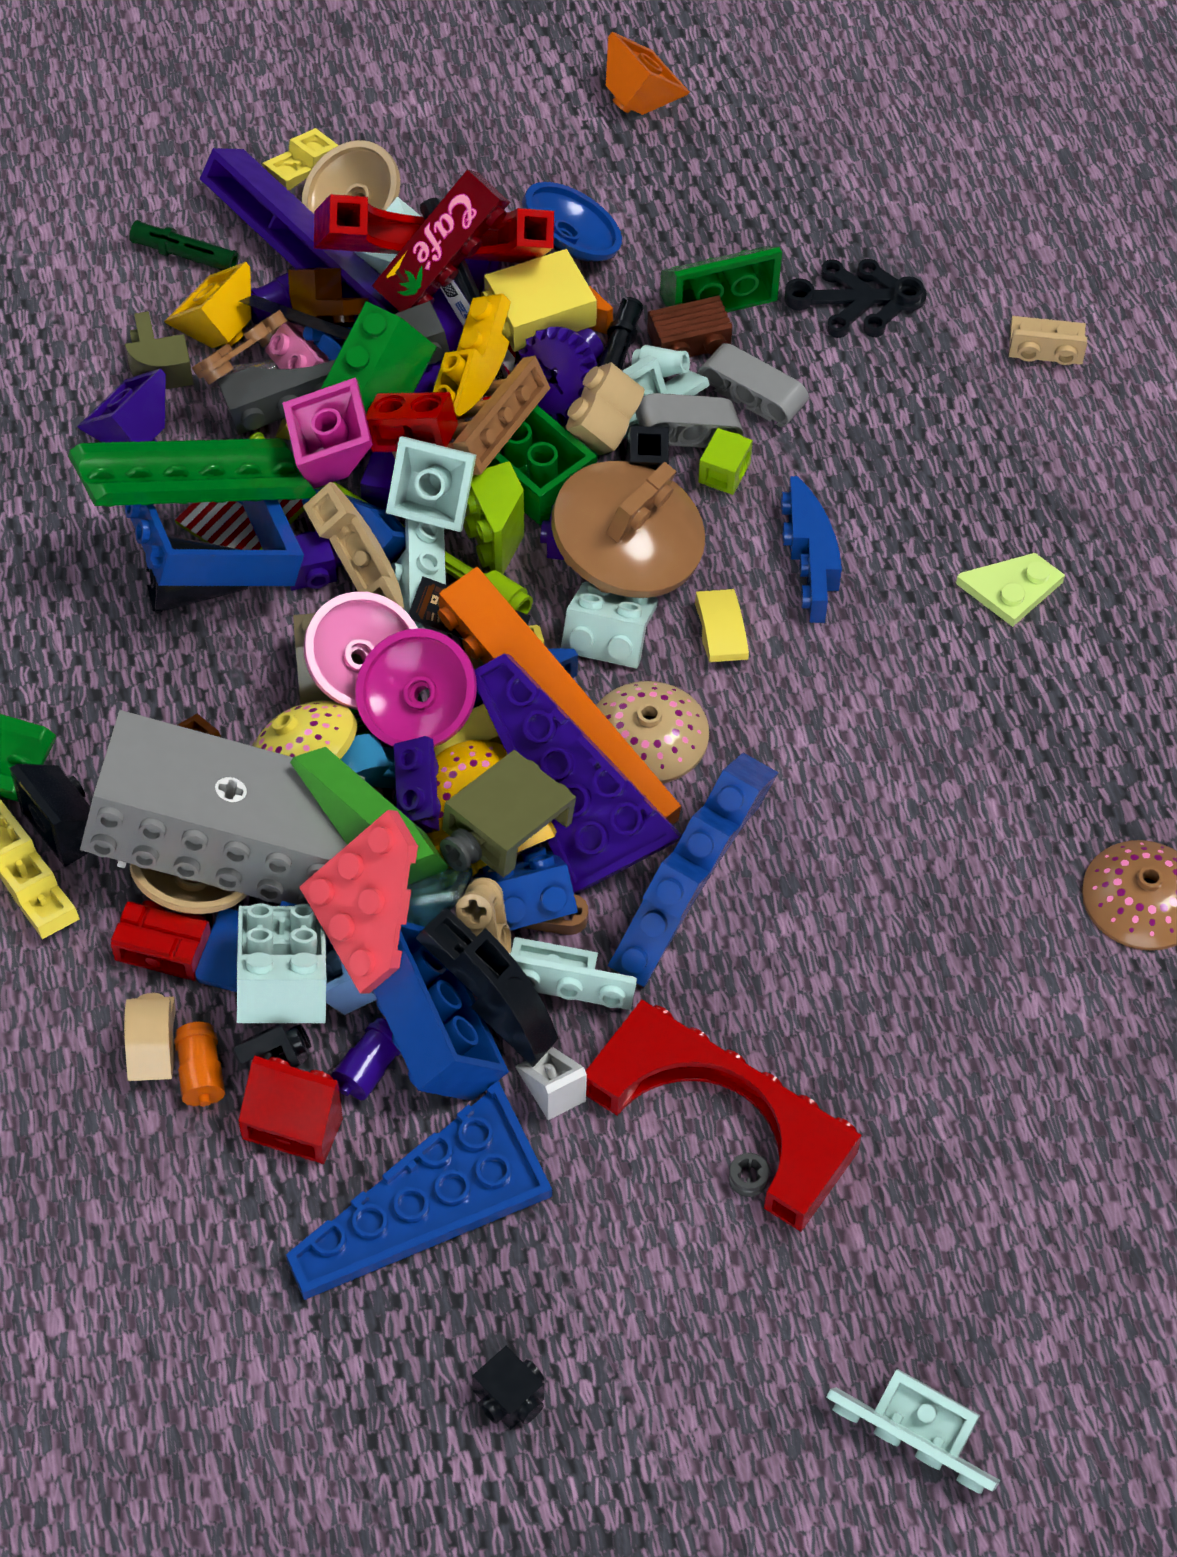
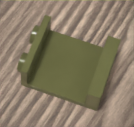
[442,750,576,878]

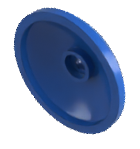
[522,182,622,262]

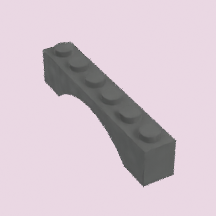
[217,301,450,435]

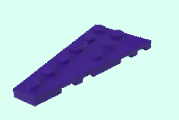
[474,653,682,894]

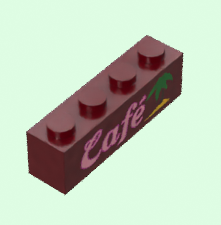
[372,169,510,312]

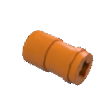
[174,1022,226,1107]

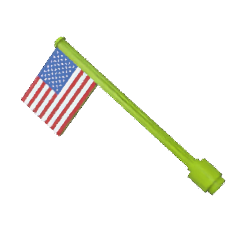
[175,432,533,614]

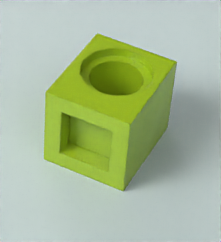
[698,428,753,495]

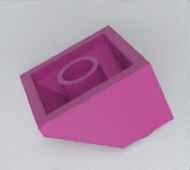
[282,377,373,489]

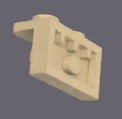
[1009,316,1087,365]

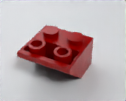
[238,1055,343,1164]

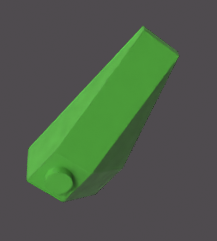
[290,747,449,885]

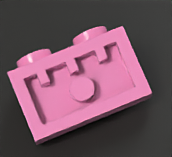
[265,321,328,369]

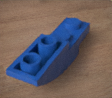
[781,476,842,623]

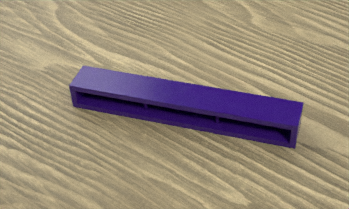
[200,148,399,323]

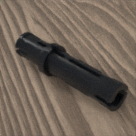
[598,297,643,370]

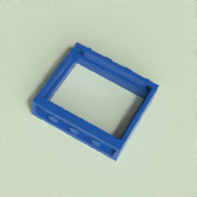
[125,500,304,586]

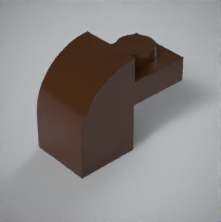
[288,267,369,326]

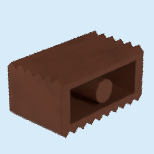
[647,295,732,357]

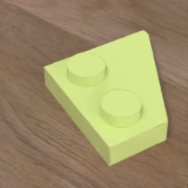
[956,553,1065,627]

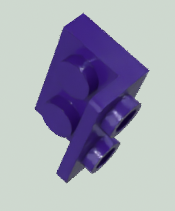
[394,736,441,834]

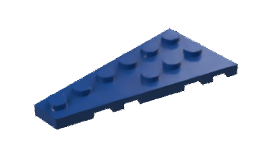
[286,1080,552,1300]

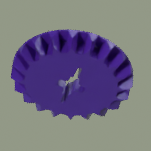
[513,327,597,426]

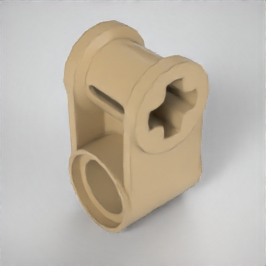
[456,877,511,953]

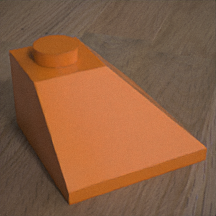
[606,32,690,115]

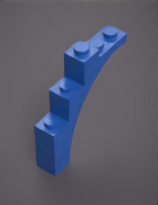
[608,752,779,987]

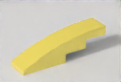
[0,799,80,939]

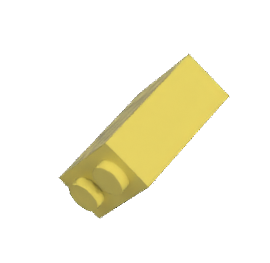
[481,249,597,352]

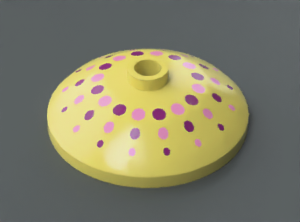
[252,700,357,759]

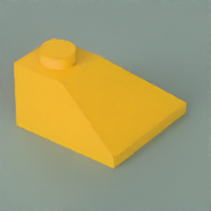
[164,262,251,348]

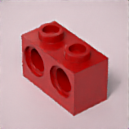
[366,392,458,452]

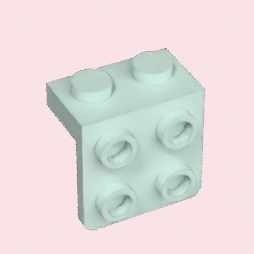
[561,582,658,669]

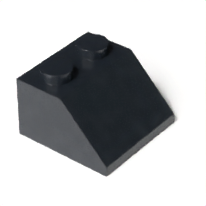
[9,764,90,867]

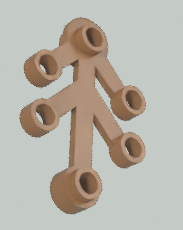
[192,310,287,385]

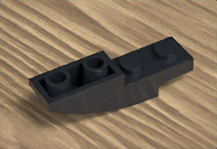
[416,907,559,1067]

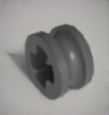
[440,828,482,872]
[729,1153,769,1197]

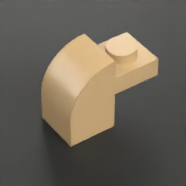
[124,993,176,1081]

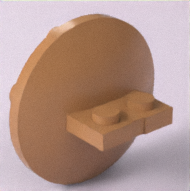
[551,461,705,598]

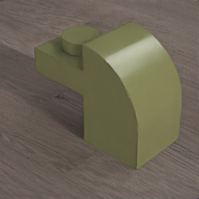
[125,311,194,389]

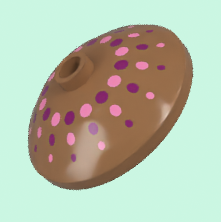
[1082,840,1177,951]

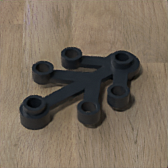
[784,259,927,338]

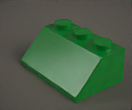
[660,246,782,313]
[320,301,437,414]

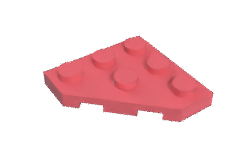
[299,810,418,994]

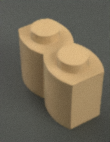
[566,362,645,455]

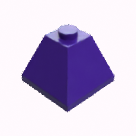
[77,368,166,442]

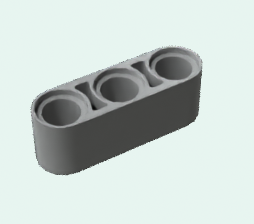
[698,343,809,427]
[635,393,744,448]

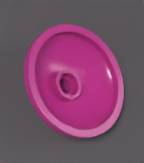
[355,628,477,747]

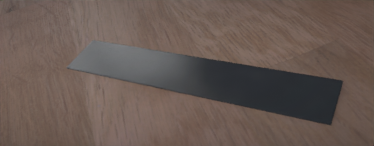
[238,295,351,340]

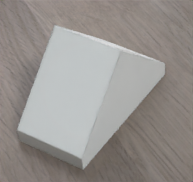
[515,1047,587,1120]

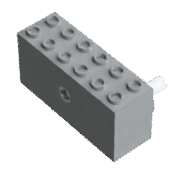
[80,710,365,904]

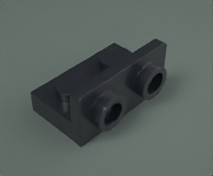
[234,1023,312,1068]

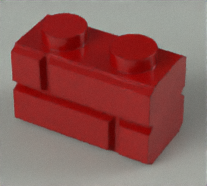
[111,901,211,981]

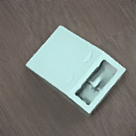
[237,903,326,1023]

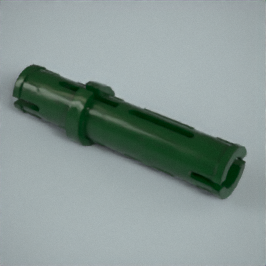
[129,220,239,270]

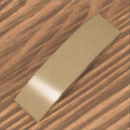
[303,482,404,609]

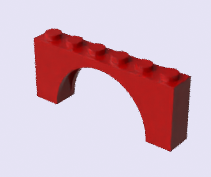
[314,194,554,263]
[585,999,862,1232]

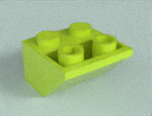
[463,461,524,574]

